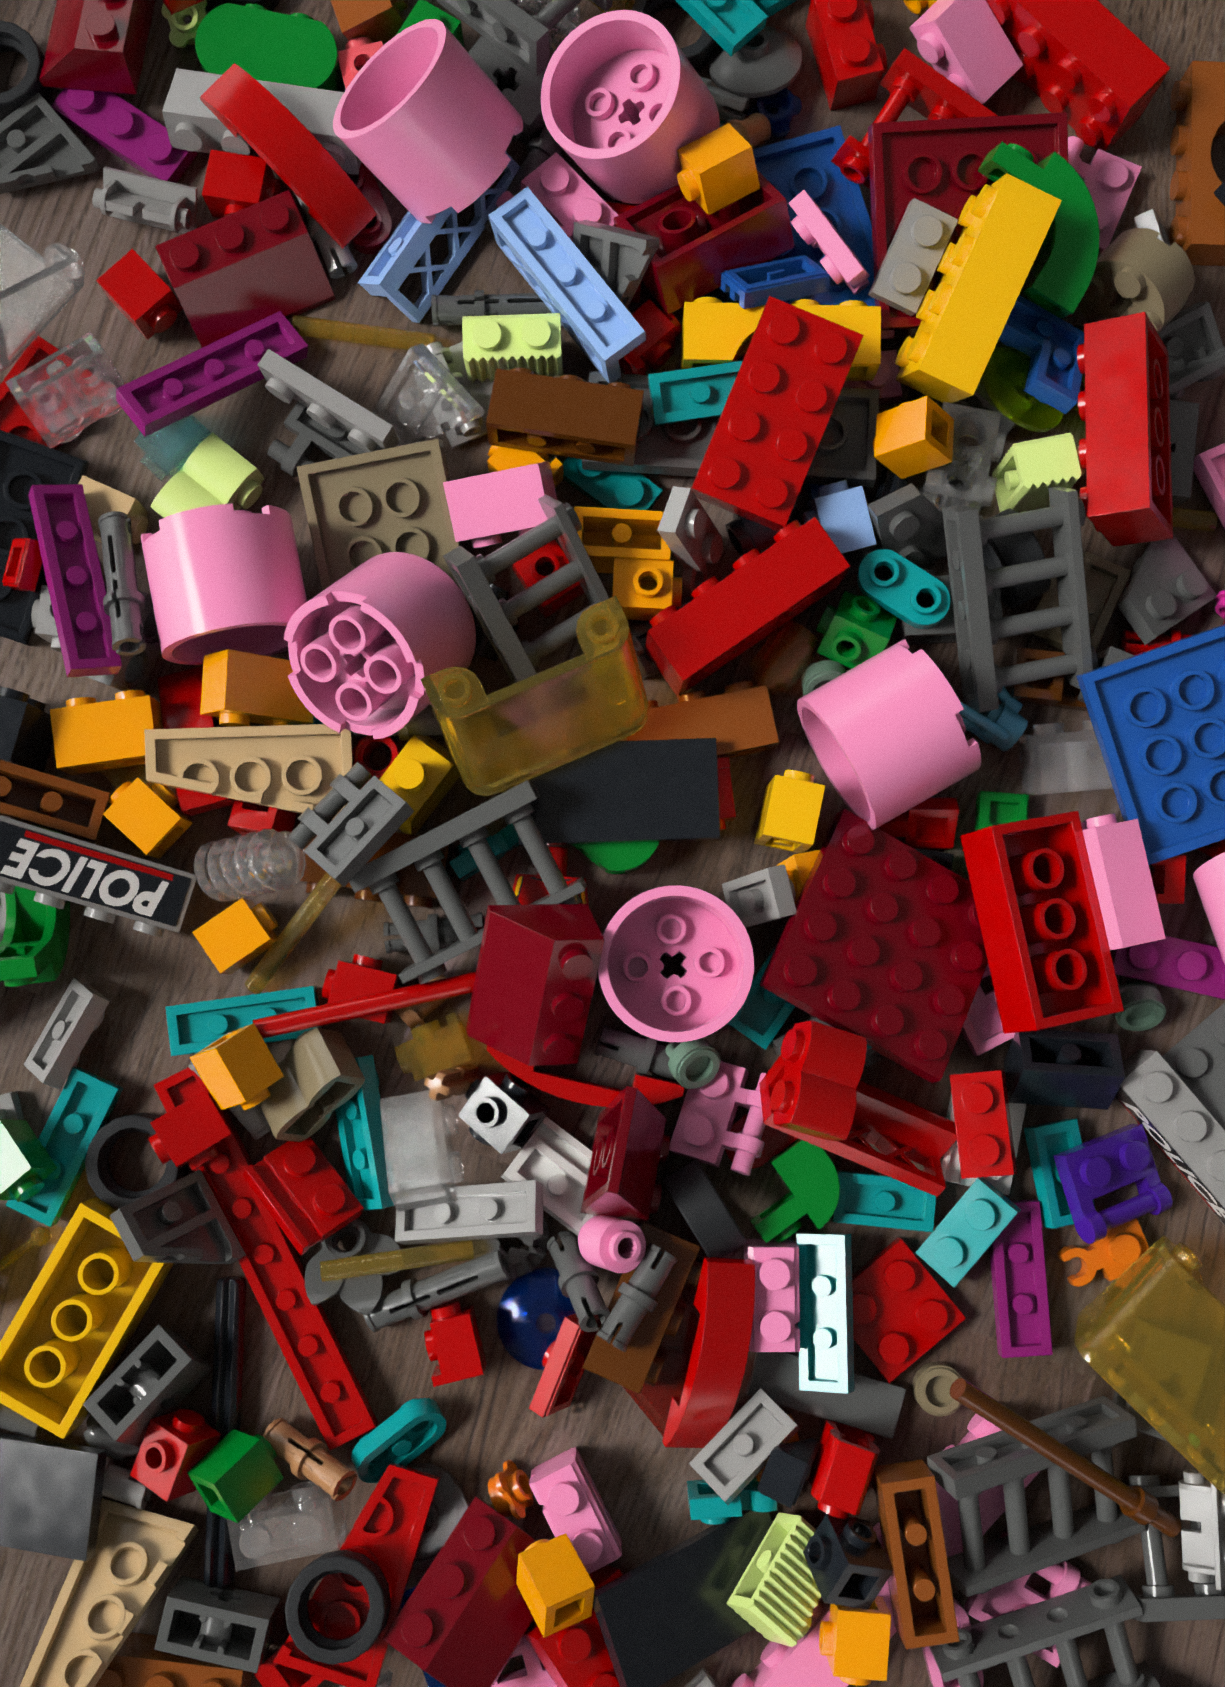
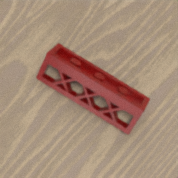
[759,1055,957,1197]

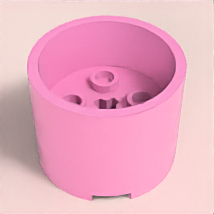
[541,10,720,204]
[333,19,523,224]
[141,503,307,665]
[283,552,476,740]
[797,639,981,830]
[598,886,754,1042]

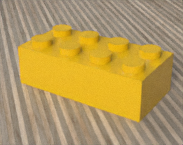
[895,173,1062,405]
[0,1197,174,1439]

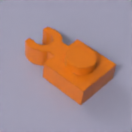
[1056,1218,1155,1287]

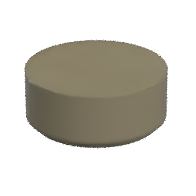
[912,1362,962,1417]

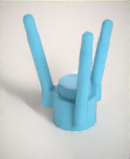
[959,687,1028,751]

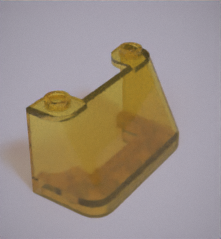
[420,596,649,796]
[1075,1235,1225,1494]

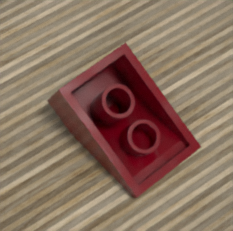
[580,1086,670,1225]

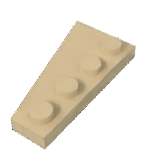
[144,724,353,820]
[20,1498,199,1687]

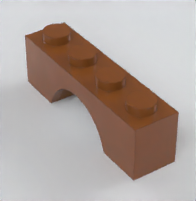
[1169,61,1225,266]

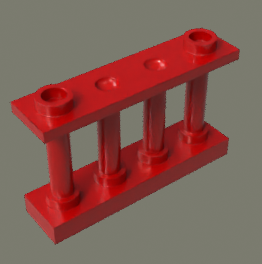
[831,47,998,189]

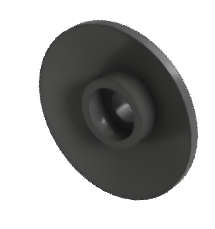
[708,26,802,98]

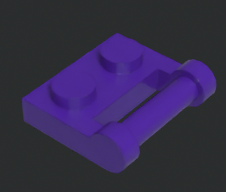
[1053,1124,1173,1244]

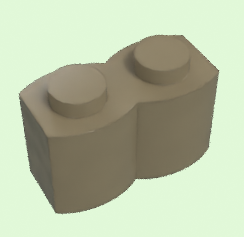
[259,1027,365,1142]

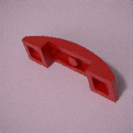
[200,63,377,249]
[486,1045,684,1107]
[662,1257,755,1448]

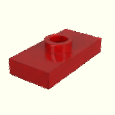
[529,1313,601,1418]

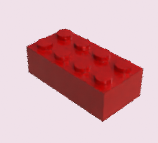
[986,0,1170,152]
[691,296,864,532]
[1077,312,1173,547]
[645,517,850,696]
[960,811,1124,1034]

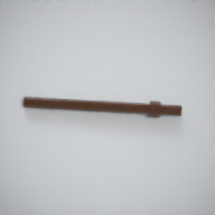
[950,1378,1182,1537]

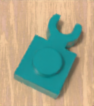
[449,823,519,882]
[687,1478,777,1525]

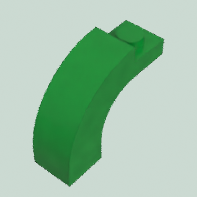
[978,142,1099,319]
[0,886,70,987]

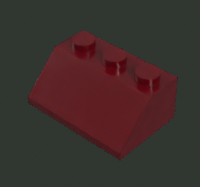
[39,0,156,94]
[613,170,795,314]
[155,190,336,348]
[466,904,605,1066]
[383,1496,536,1687]

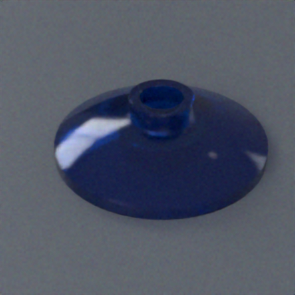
[497,1268,575,1370]

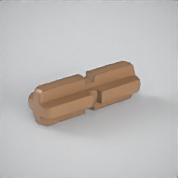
[424,1064,479,1101]

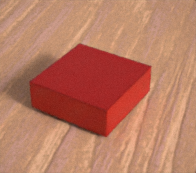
[2,538,42,592]

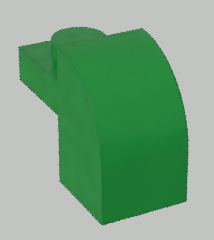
[750,1138,840,1243]

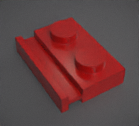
[243,1137,364,1256]

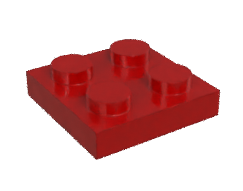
[852,1237,966,1383]

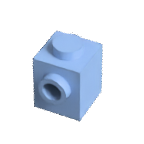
[803,480,876,554]

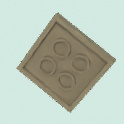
[297,438,463,591]

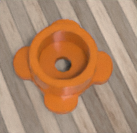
[488,1460,533,1520]

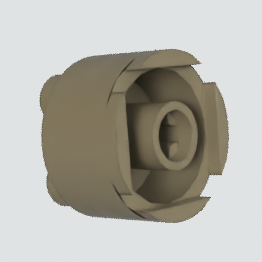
[1079,228,1195,334]

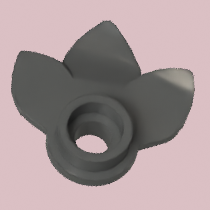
[305,1218,405,1315]

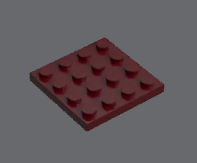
[868,112,1072,331]
[759,809,988,1083]

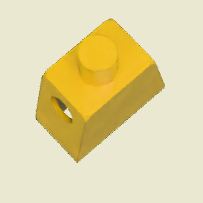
[379,735,468,835]

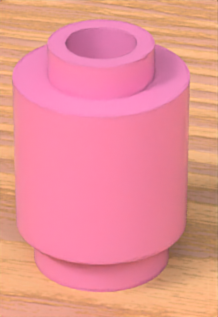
[578,1215,646,1273]

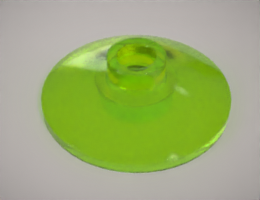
[982,347,1064,432]

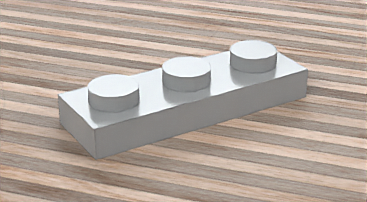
[258,349,399,453]
[395,1180,543,1245]

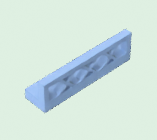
[358,151,520,323]
[488,186,646,384]

